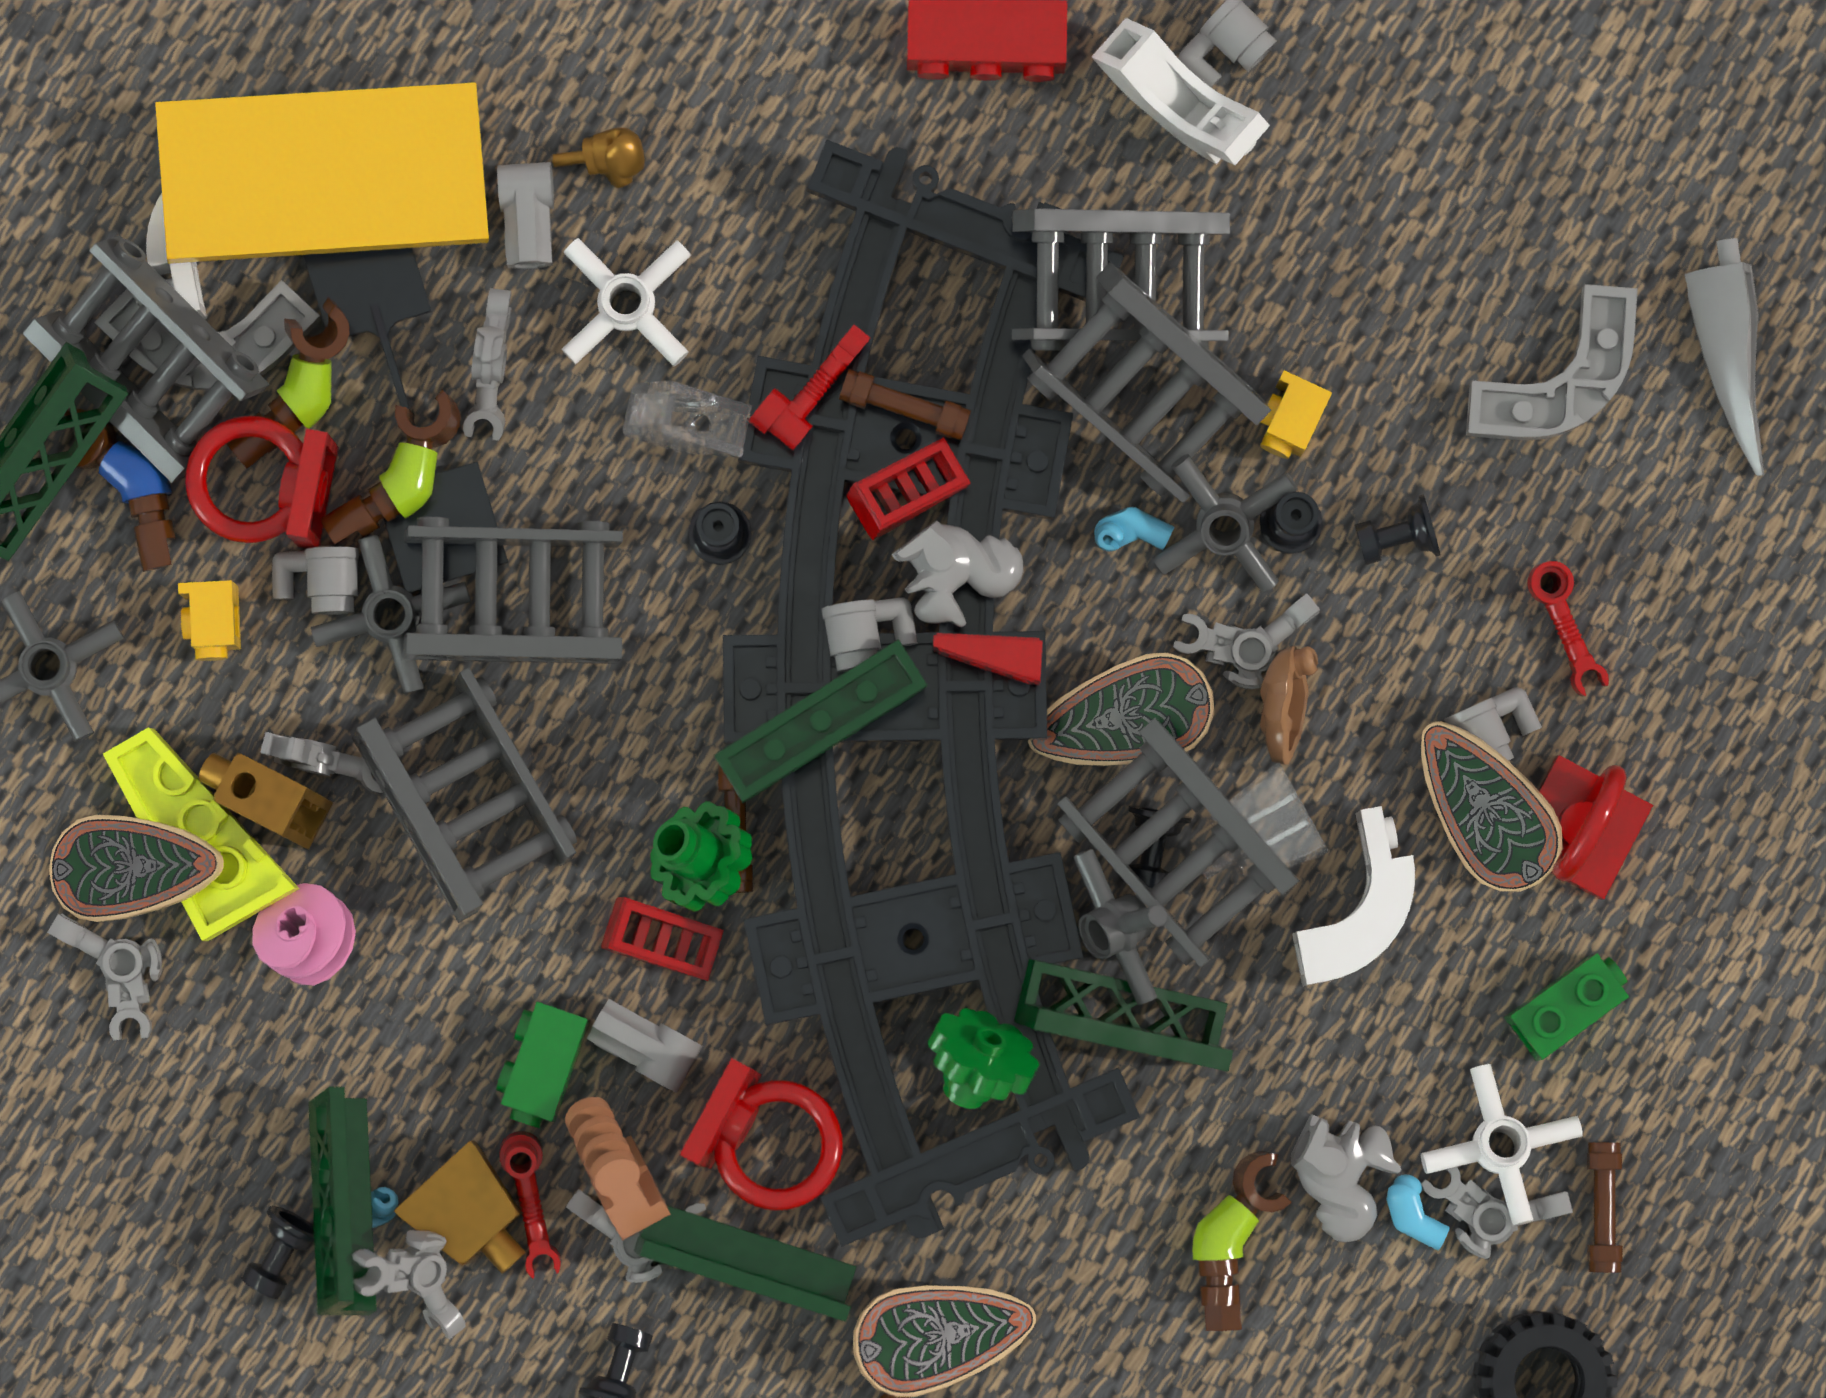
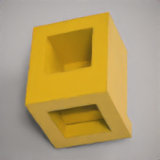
[1260,370,1332,459]
[178,580,241,661]

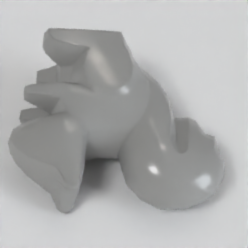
[891,520,1024,627]
[1291,1115,1401,1243]

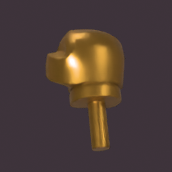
[552,127,645,188]

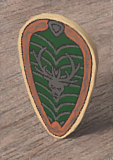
[1028,652,1214,766]
[1421,721,1563,891]
[49,815,224,922]
[853,1285,1036,1397]

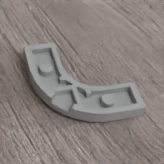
[94,280,322,390]
[1466,284,1638,440]

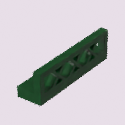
[0,342,129,561]
[714,639,927,803]
[1014,958,1233,1072]
[308,1087,377,1315]
[634,1205,856,1322]

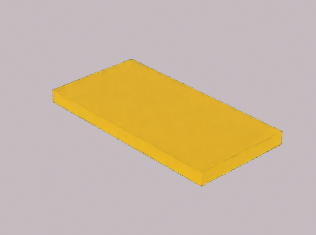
[155,82,489,264]

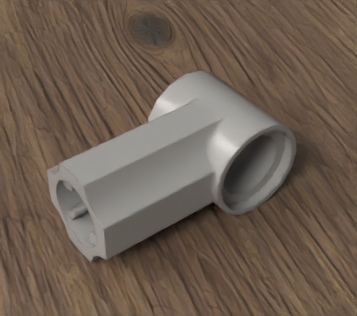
[497,162,554,269]
[587,999,703,1093]

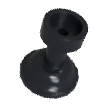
[1259,492,1323,554]
[1355,494,1441,565]
[688,502,752,565]
[1128,806,1192,888]
[241,1206,314,1299]
[579,1323,653,1398]

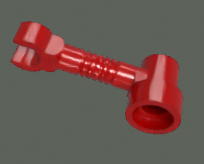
[748,325,870,451]
[1527,561,1609,696]
[499,1131,561,1279]

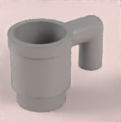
[1178,0,1278,88]
[272,547,359,615]
[821,597,918,672]
[1444,687,1542,761]

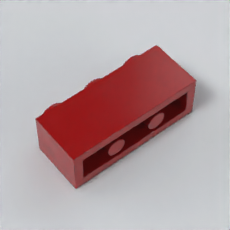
[907,0,1067,82]

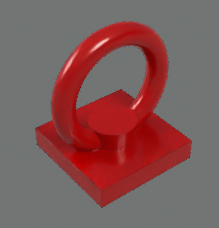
[185,416,339,549]
[1538,755,1653,900]
[679,1058,843,1211]

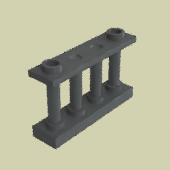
[1012,209,1230,351]
[23,235,270,483]
[1022,261,1271,503]
[403,517,623,664]
[352,667,577,923]
[1057,718,1300,968]

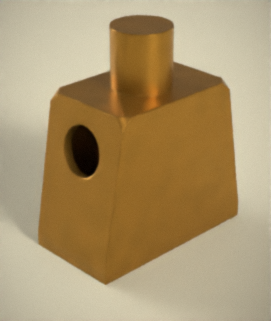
[199,752,334,850]
[394,1141,526,1274]

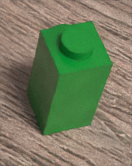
[1504,953,1629,1061]
[496,1002,591,1129]

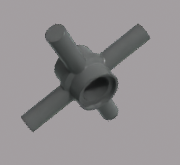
[1153,454,1298,593]
[311,535,471,694]
[0,591,124,742]
[1073,848,1167,1005]

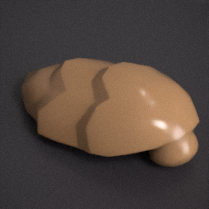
[1260,646,1318,765]

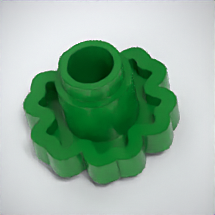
[650,801,752,912]
[928,1008,1039,1109]

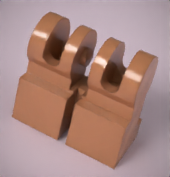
[565,1097,670,1240]

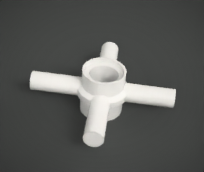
[561,238,691,366]
[1421,1064,1582,1226]

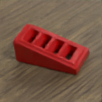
[846,437,971,540]
[932,633,1042,686]
[601,897,724,981]

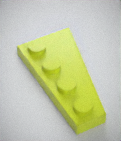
[103,727,300,941]

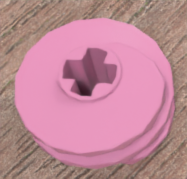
[252,883,356,986]

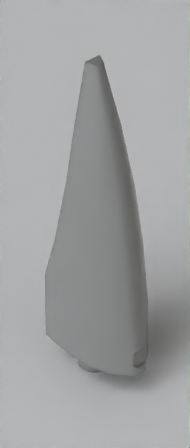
[1684,238,1764,476]

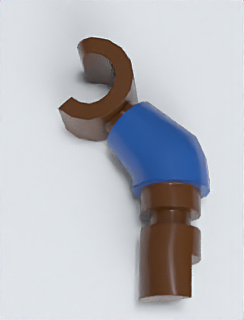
[63,409,176,572]

